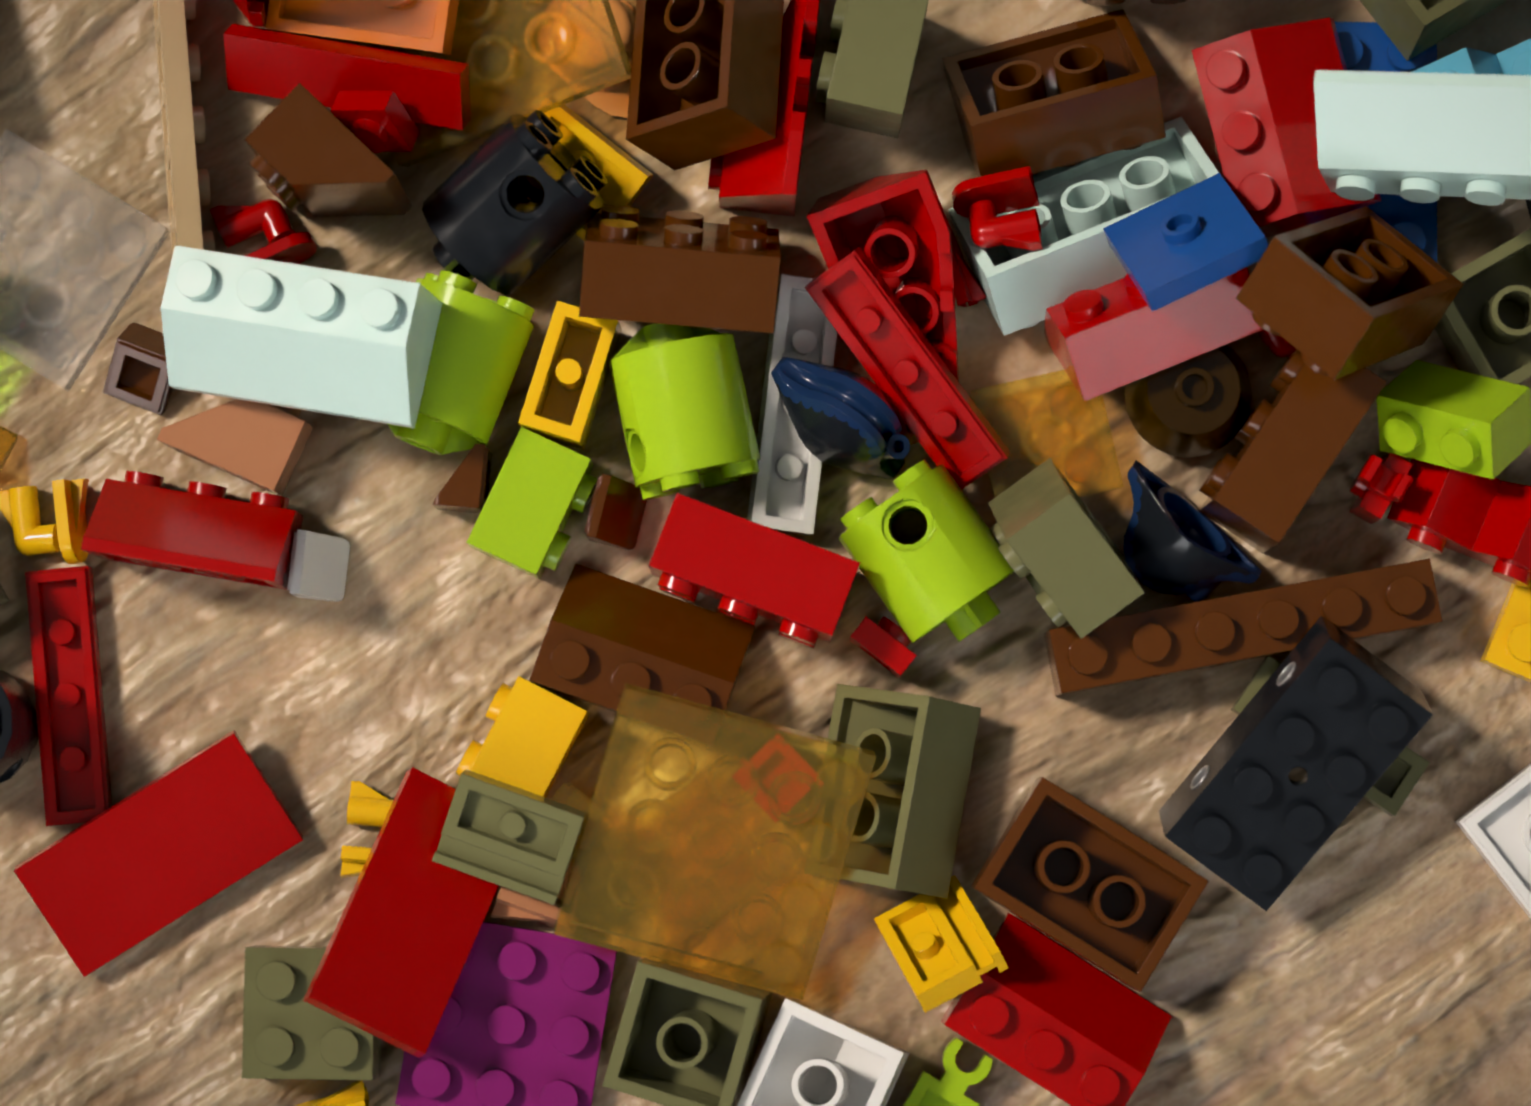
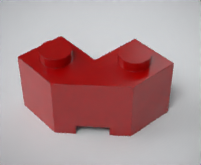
[1387,459,1531,587]

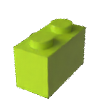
[1377,360,1531,480]
[466,427,598,579]

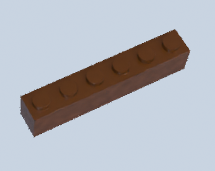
[1044,558,1443,696]

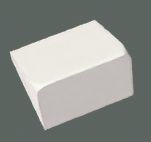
[287,529,350,602]

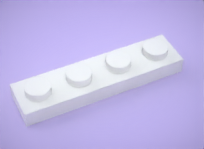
[747,274,837,536]

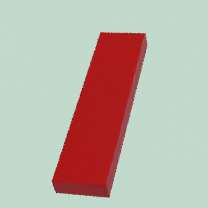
[223,24,471,131]
[804,247,1011,490]
[25,566,112,826]

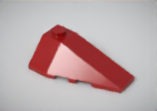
[708,0,821,217]
[807,169,959,445]

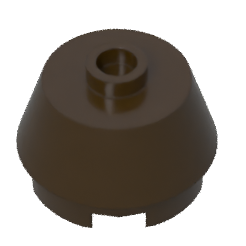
[1125,344,1252,457]

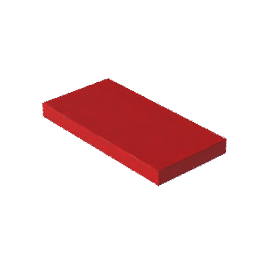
[14,730,303,977]
[303,767,499,1058]

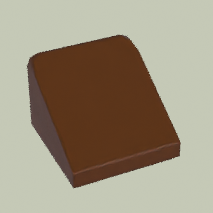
[103,323,173,415]
[433,444,492,514]
[584,473,647,550]

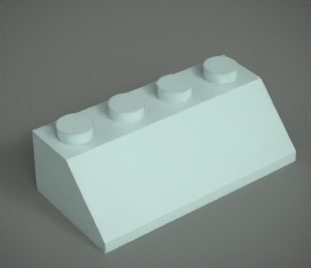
[1314,70,1531,206]
[948,116,1219,336]
[161,245,442,428]

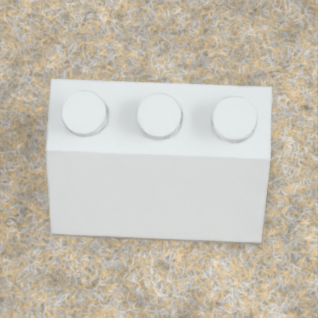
[737,998,910,1106]

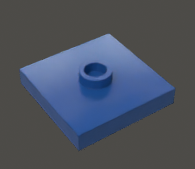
[1103,173,1269,311]

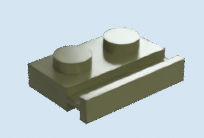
[432,769,588,905]

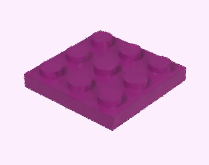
[395,921,619,1106]

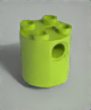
[387,270,534,455]
[608,323,761,500]
[838,459,1014,644]

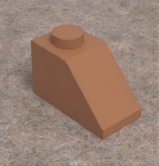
[157,399,313,496]

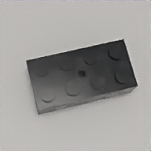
[1159,616,1433,911]

